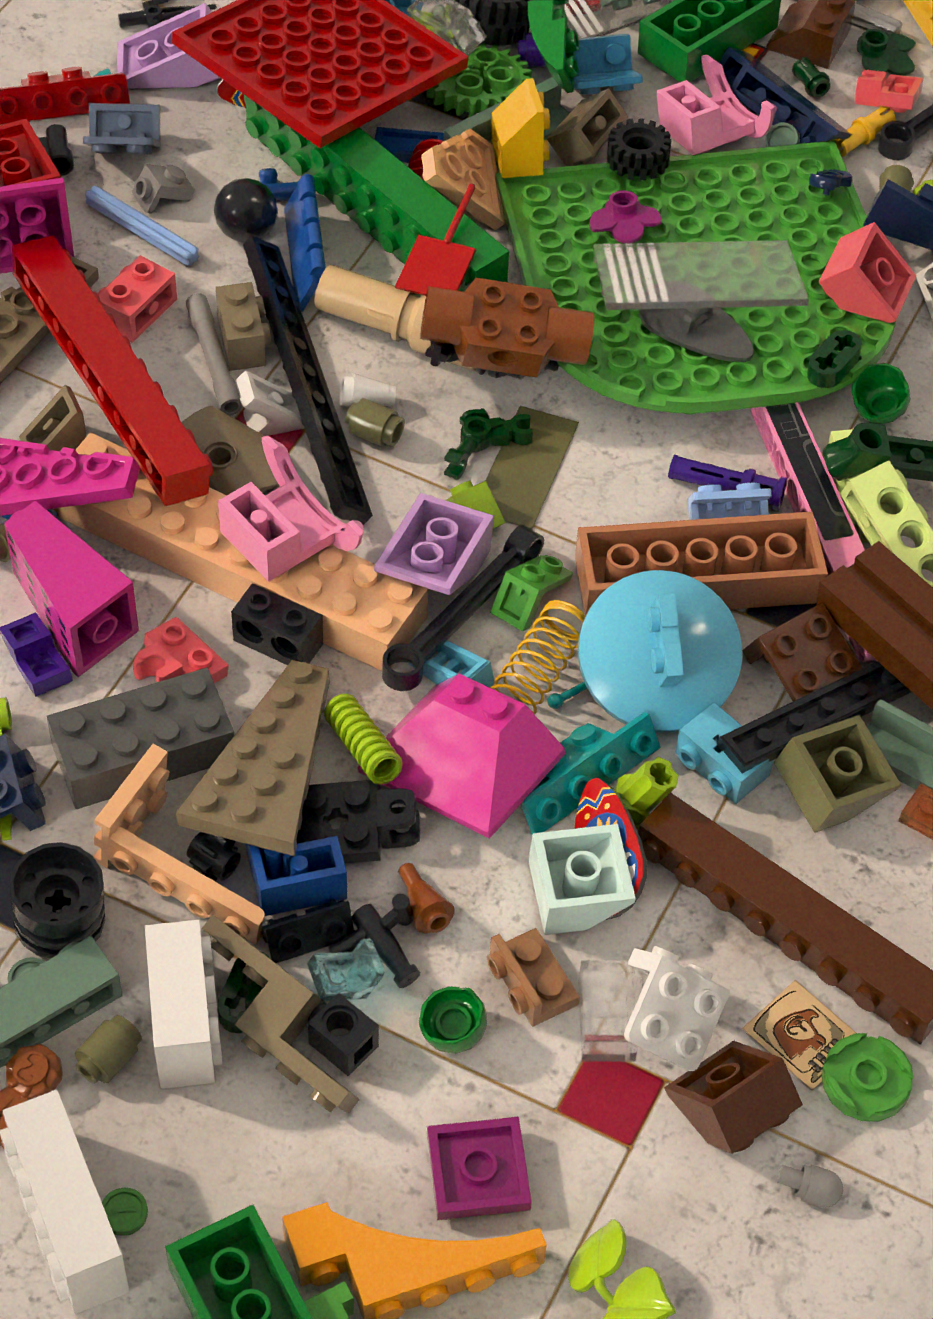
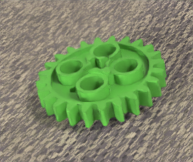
[426,42,532,117]

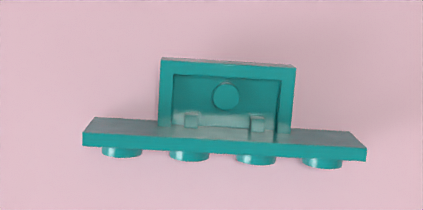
[521,712,661,835]

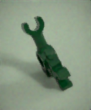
[444,408,533,480]

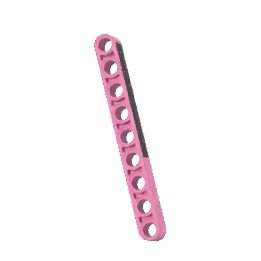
[751,402,876,663]

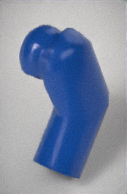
[259,168,298,201]

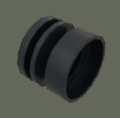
[9,842,105,959]

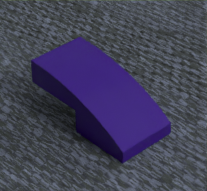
[0,612,73,697]

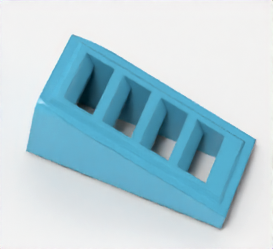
[408,641,494,688]

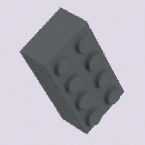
[47,667,235,809]

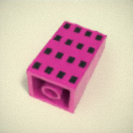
[4,501,139,677]

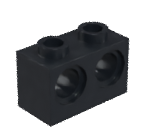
[231,583,323,665]

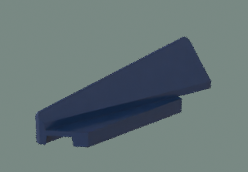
[719,47,851,144]
[863,179,933,250]

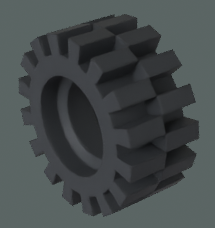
[607,118,672,181]

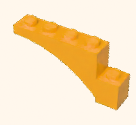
[282,1202,547,1319]

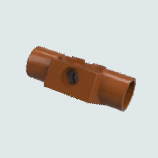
[420,278,594,378]

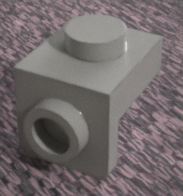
[132,164,195,213]

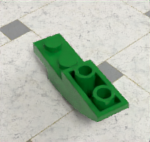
[528,0,580,93]

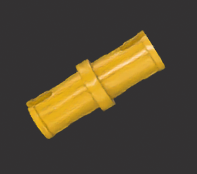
[831,106,896,157]

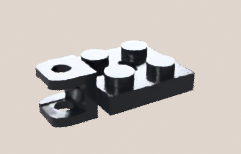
[296,780,420,863]

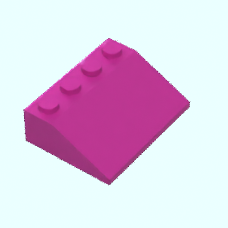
[0,178,74,274]

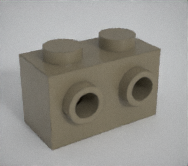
[547,89,628,166]
[215,282,271,371]

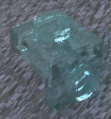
[307,938,384,1001]

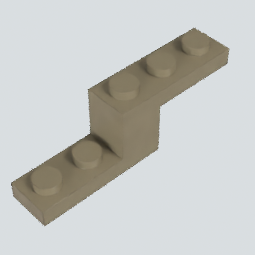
[202,914,360,1114]

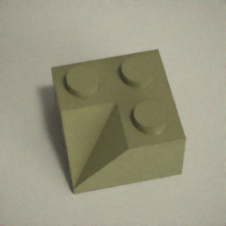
[774,715,901,833]

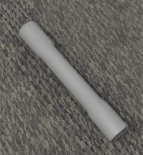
[186,293,242,415]

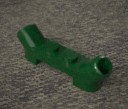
[824,423,933,481]

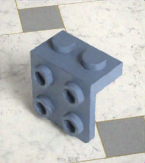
[83,103,160,154]

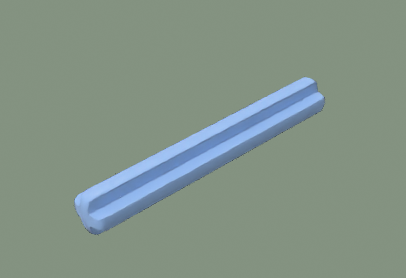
[85,186,199,266]

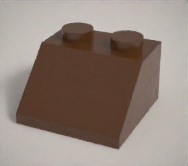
[766,0,856,69]
[664,1041,803,1154]

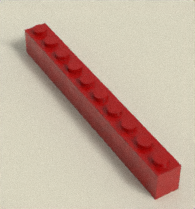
[12,235,213,506]

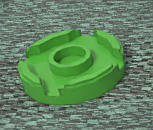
[821,1033,913,1122]

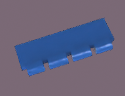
[284,174,326,312]

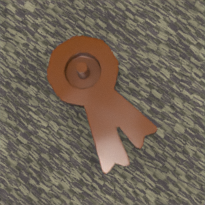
[0,1044,63,1149]

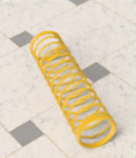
[490,600,586,715]

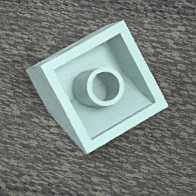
[528,824,636,935]

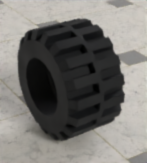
[447,0,531,46]

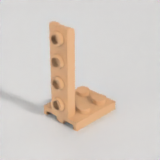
[94,743,265,945]

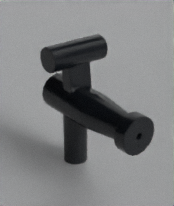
[328,894,420,988]

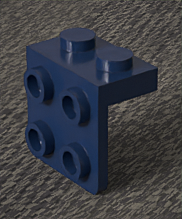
[0,734,46,831]

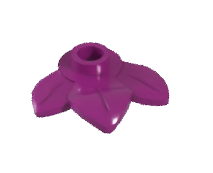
[590,191,661,244]

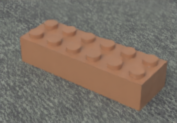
[575,512,828,616]

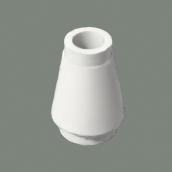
[340,373,396,408]

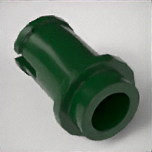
[792,57,830,98]

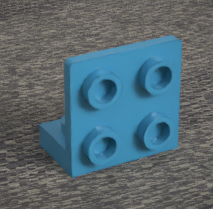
[574,34,643,94]

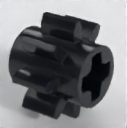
[187,832,241,881]

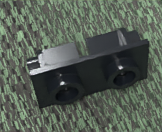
[261,898,354,963]

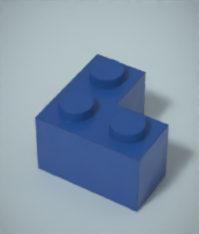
[244,836,347,916]

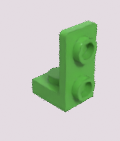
[490,555,573,631]

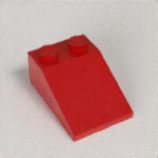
[0,118,61,187]

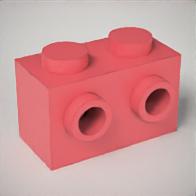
[98,255,177,343]

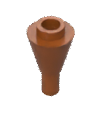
[398,863,455,933]

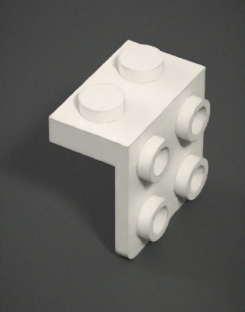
[624,946,731,1071]

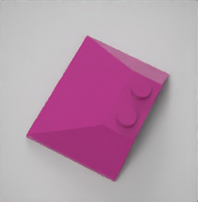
[357,674,566,839]

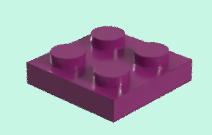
[427,1117,532,1220]

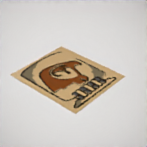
[742,980,856,1090]

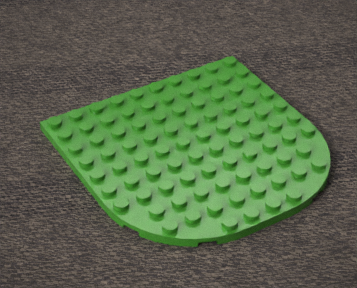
[496,141,896,415]

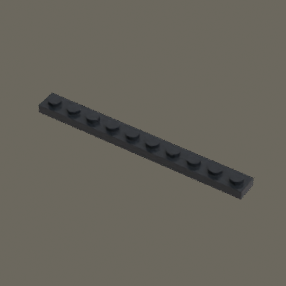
[243,235,373,525]

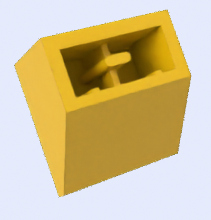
[491,78,550,178]

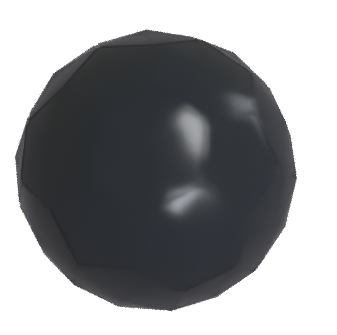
[214,178,278,243]

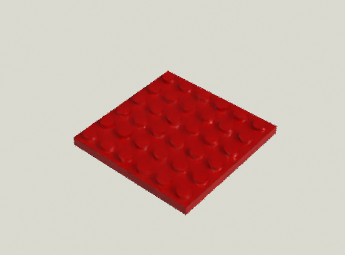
[172,0,469,148]

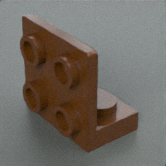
[742,602,862,701]

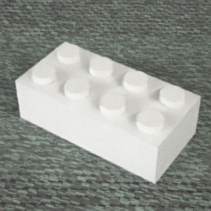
[0,1090,130,1315]

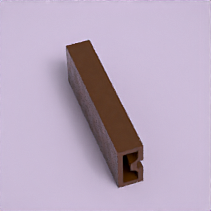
[816,541,933,710]

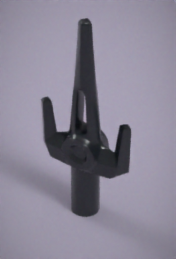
[118,0,217,28]

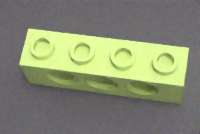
[840,460,933,587]

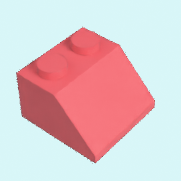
[819,222,917,323]

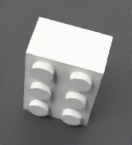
[145,920,223,1089]

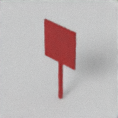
[395,183,476,296]

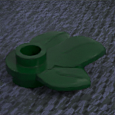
[856,29,916,76]

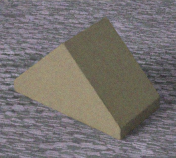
[19,385,86,451]

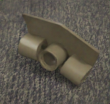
[181,406,280,495]

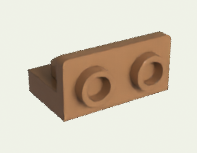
[487,928,580,1027]

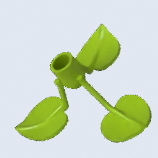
[568,1219,676,1319]

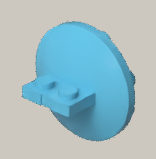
[578,570,742,733]

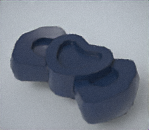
[809,170,853,195]

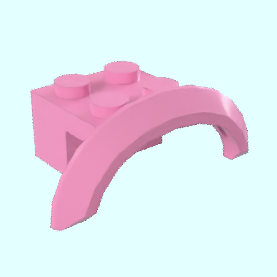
[656,55,777,155]
[218,436,364,582]

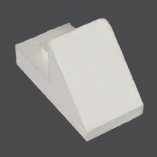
[236,370,304,436]

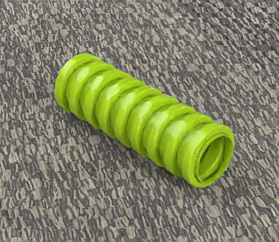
[324,693,403,785]

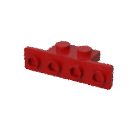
[0,67,130,125]

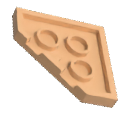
[421,128,506,230]

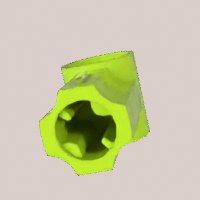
[615,756,679,830]

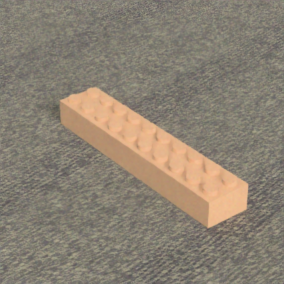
[53,432,428,671]

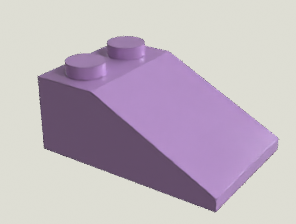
[117,3,220,89]
[374,493,494,595]

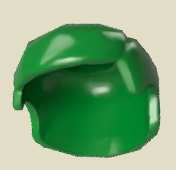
[851,363,911,424]
[419,986,487,1054]

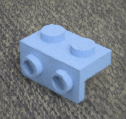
[687,483,772,520]

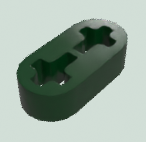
[807,330,862,388]
[217,951,272,1034]

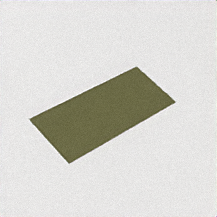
[485,406,579,529]

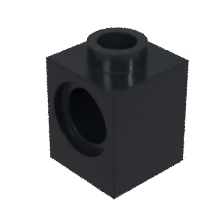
[308,993,379,1076]

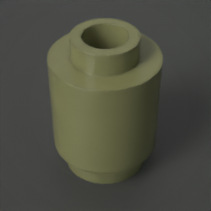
[345,398,405,447]
[75,1015,142,1084]

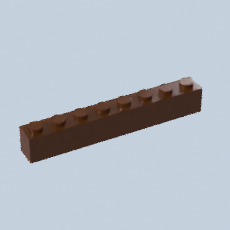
[638,792,933,1045]

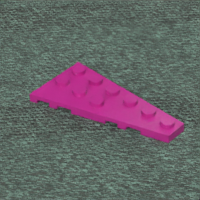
[0,438,140,516]

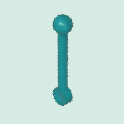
[547,682,587,709]

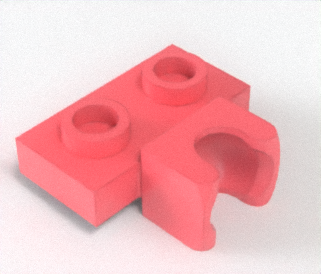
[855,70,923,113]
[133,617,229,683]

